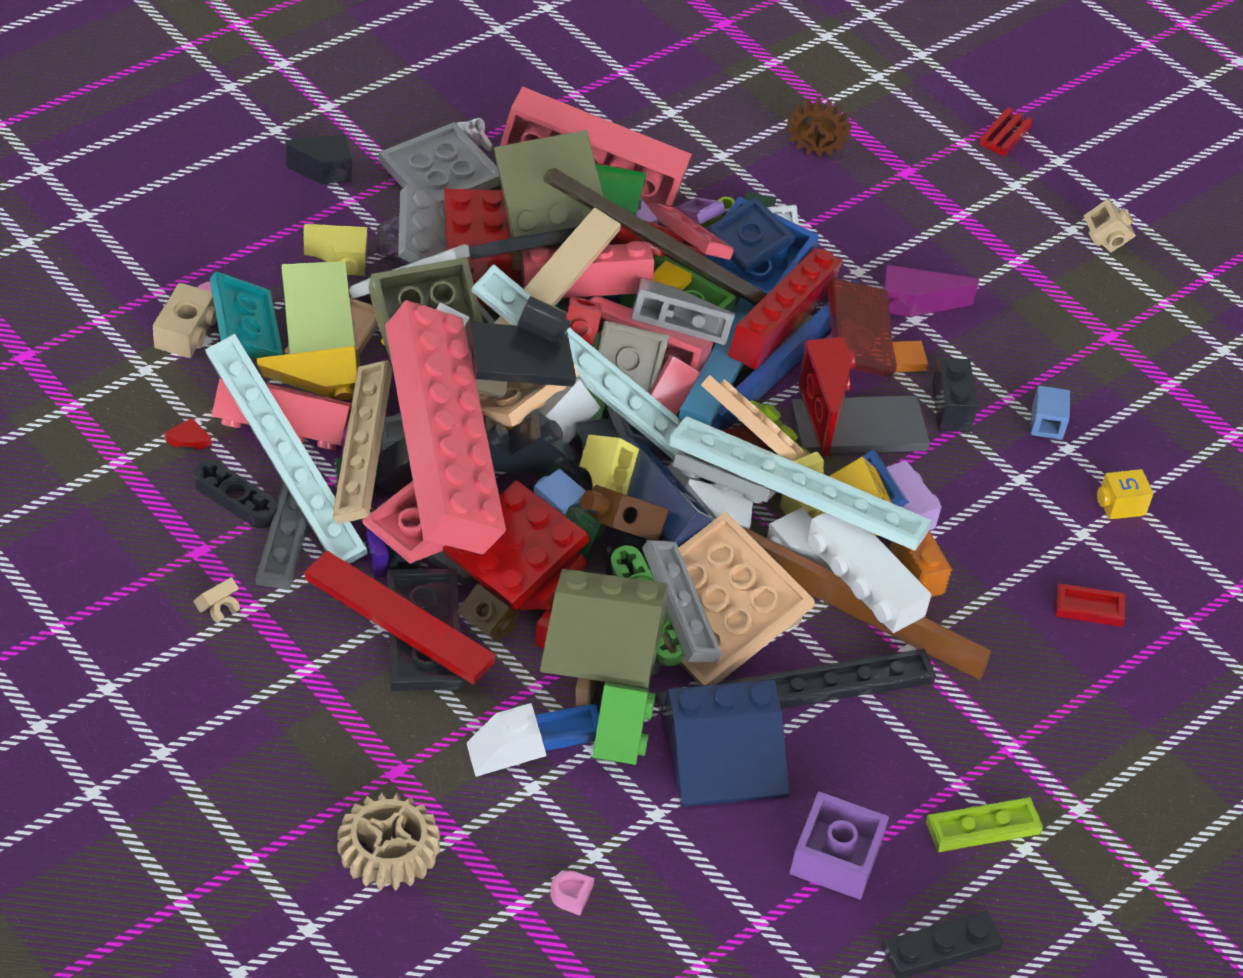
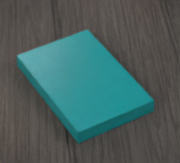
[210,271,283,359]

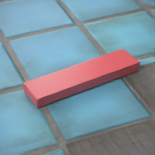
[648,202,734,260]

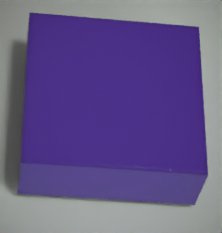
[366,529,389,578]

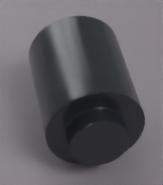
[517,296,571,343]

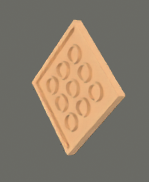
[650,511,815,686]

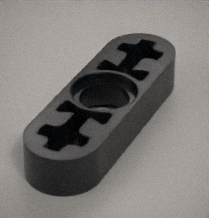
[194,460,277,528]

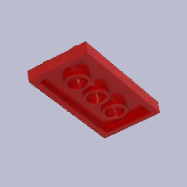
[444,188,513,285]

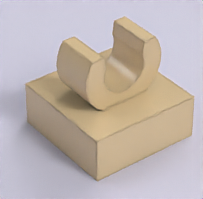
[193,577,240,623]

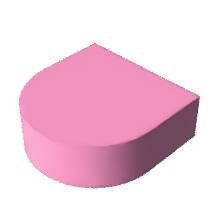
[550,871,594,915]

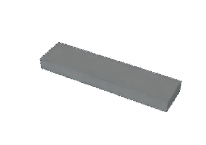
[642,540,722,662]

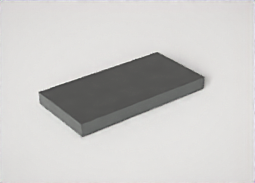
[790,395,930,455]

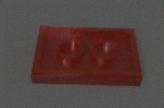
[828,277,895,377]

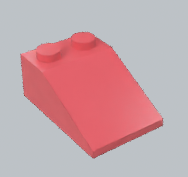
[362,481,445,563]

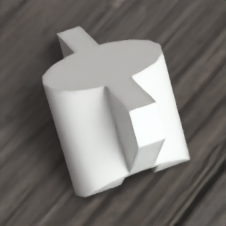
[457,118,493,152]

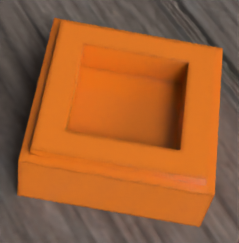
[889,341,928,372]

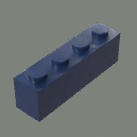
[623,435,715,548]

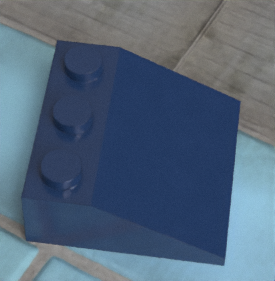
[663,680,789,807]

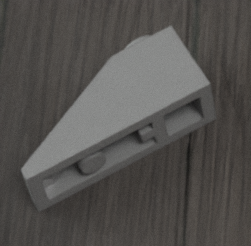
[631,278,735,345]

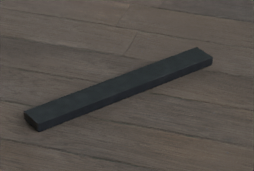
[656,648,936,728]

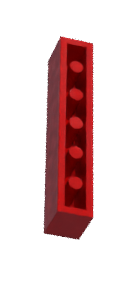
[727,247,843,370]

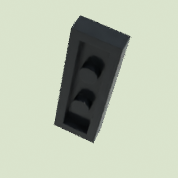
[882,911,1003,978]

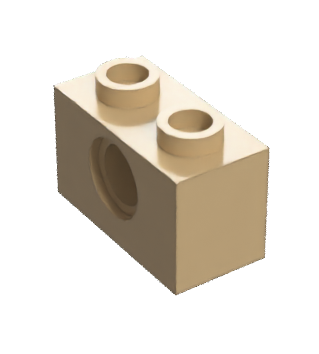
[153,283,217,358]

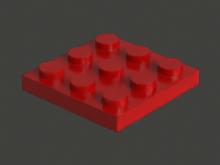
[442,480,590,611]

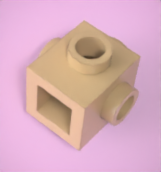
[1084,199,1136,253]

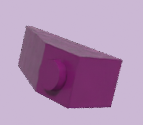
[880,265,979,317]

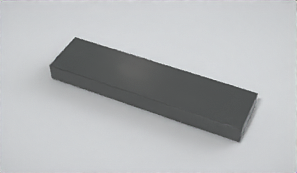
[255,482,309,590]

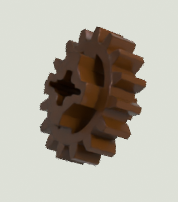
[786,97,852,157]

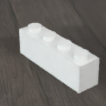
[807,512,932,633]

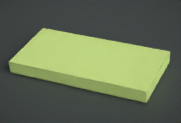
[282,261,355,354]

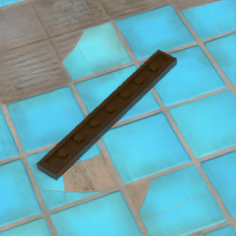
[543,168,767,306]

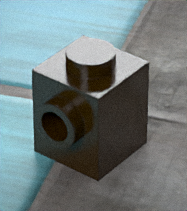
[457,583,520,642]

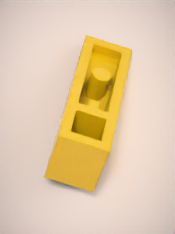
[257,346,360,400]

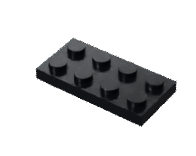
[387,568,464,691]

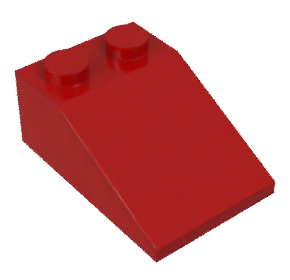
[798,337,855,457]

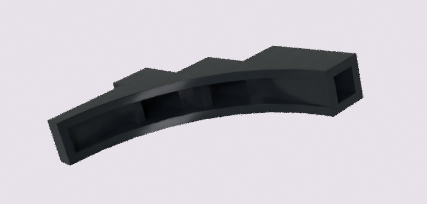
[375,412,593,496]

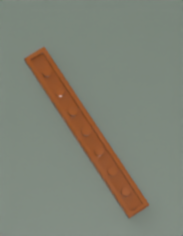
[745,528,992,680]

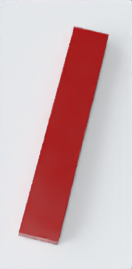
[304,551,496,685]

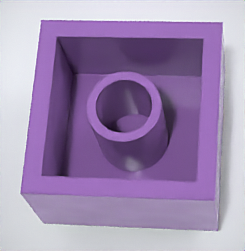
[790,791,889,900]

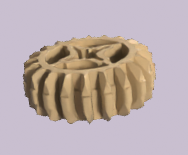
[337,792,440,891]

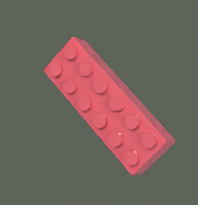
[500,86,692,206]

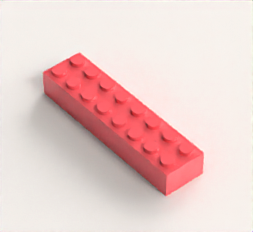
[385,300,506,555]

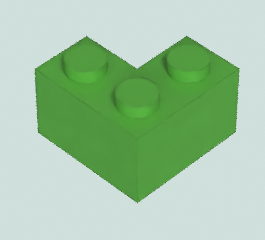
[592,682,656,765]

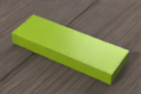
[926,797,1043,852]

